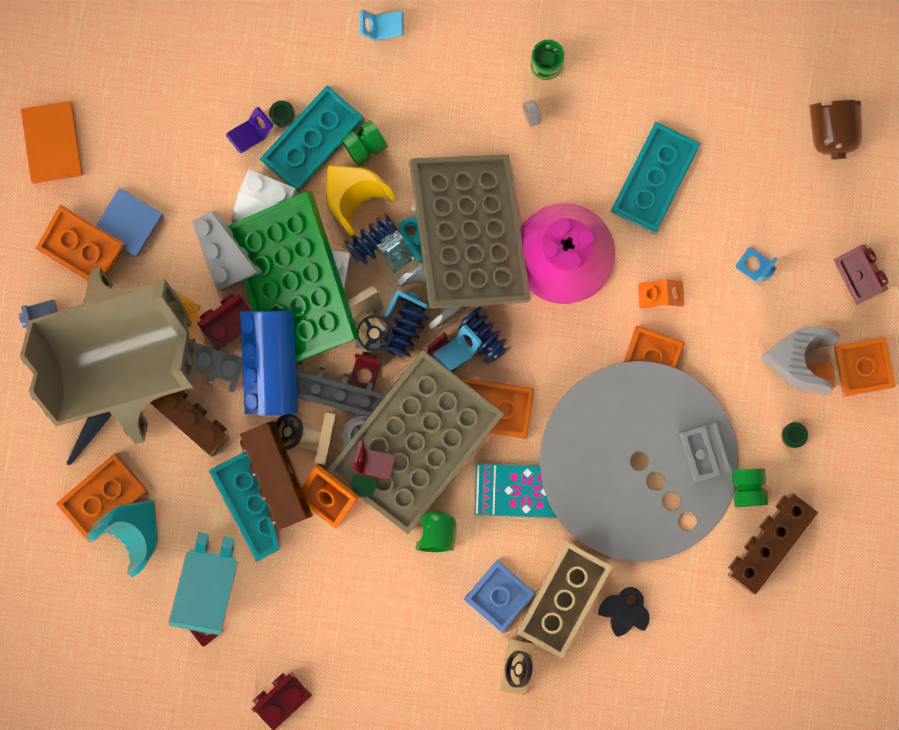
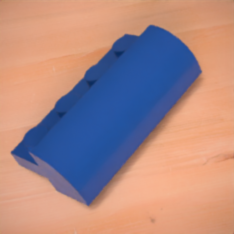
[240,310,298,416]

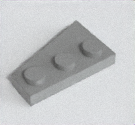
[192,211,262,292]

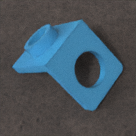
[735,247,778,284]

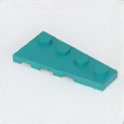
[209,452,280,562]

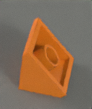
[302,464,360,529]

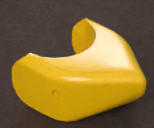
[326,165,397,237]

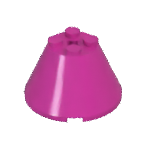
[520,203,615,304]

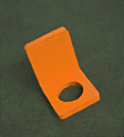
[638,279,684,308]

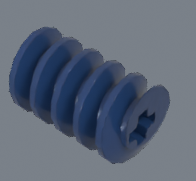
[344,213,401,265]
[380,301,429,358]
[459,306,513,364]

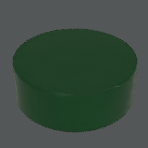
[269,100,295,127]
[781,422,808,448]
[351,473,378,497]

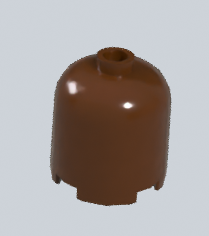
[809,100,862,160]

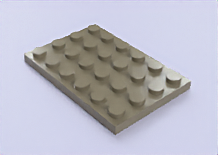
[409,154,531,309]
[327,349,504,534]

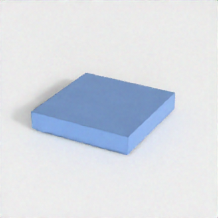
[96,188,163,257]
[464,560,536,633]

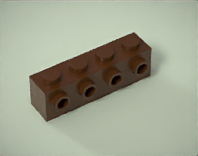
[150,390,230,457]
[240,421,313,530]
[728,493,818,595]

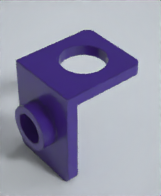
[226,106,274,153]

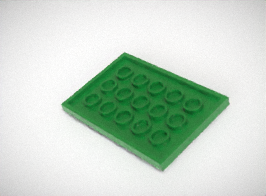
[228,191,359,363]

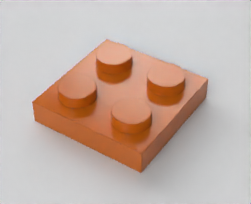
[834,337,896,397]

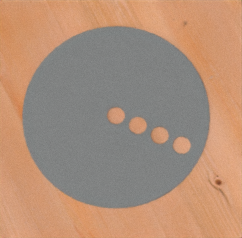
[540,361,738,562]

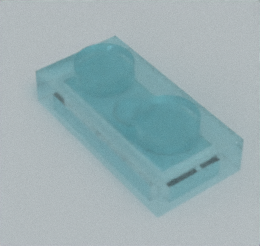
[377,231,414,274]

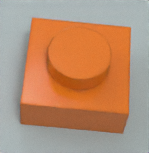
[807,362,835,388]

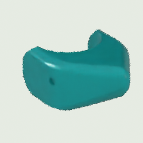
[86,500,158,577]

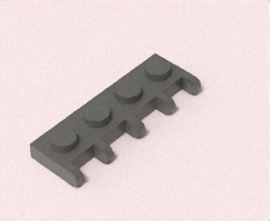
[196,343,243,392]
[296,361,393,417]

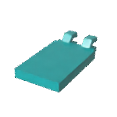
[169,532,238,635]

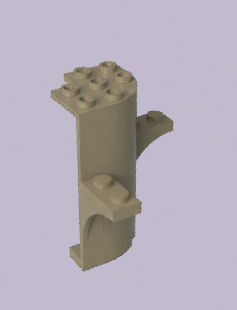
[20,267,197,444]

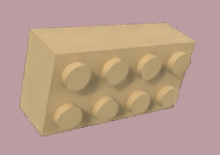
[516,541,612,659]

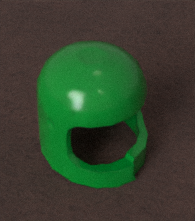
[415,511,457,553]

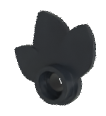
[598,587,650,637]

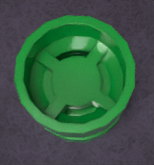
[530,39,564,80]
[341,120,388,167]
[732,469,768,507]

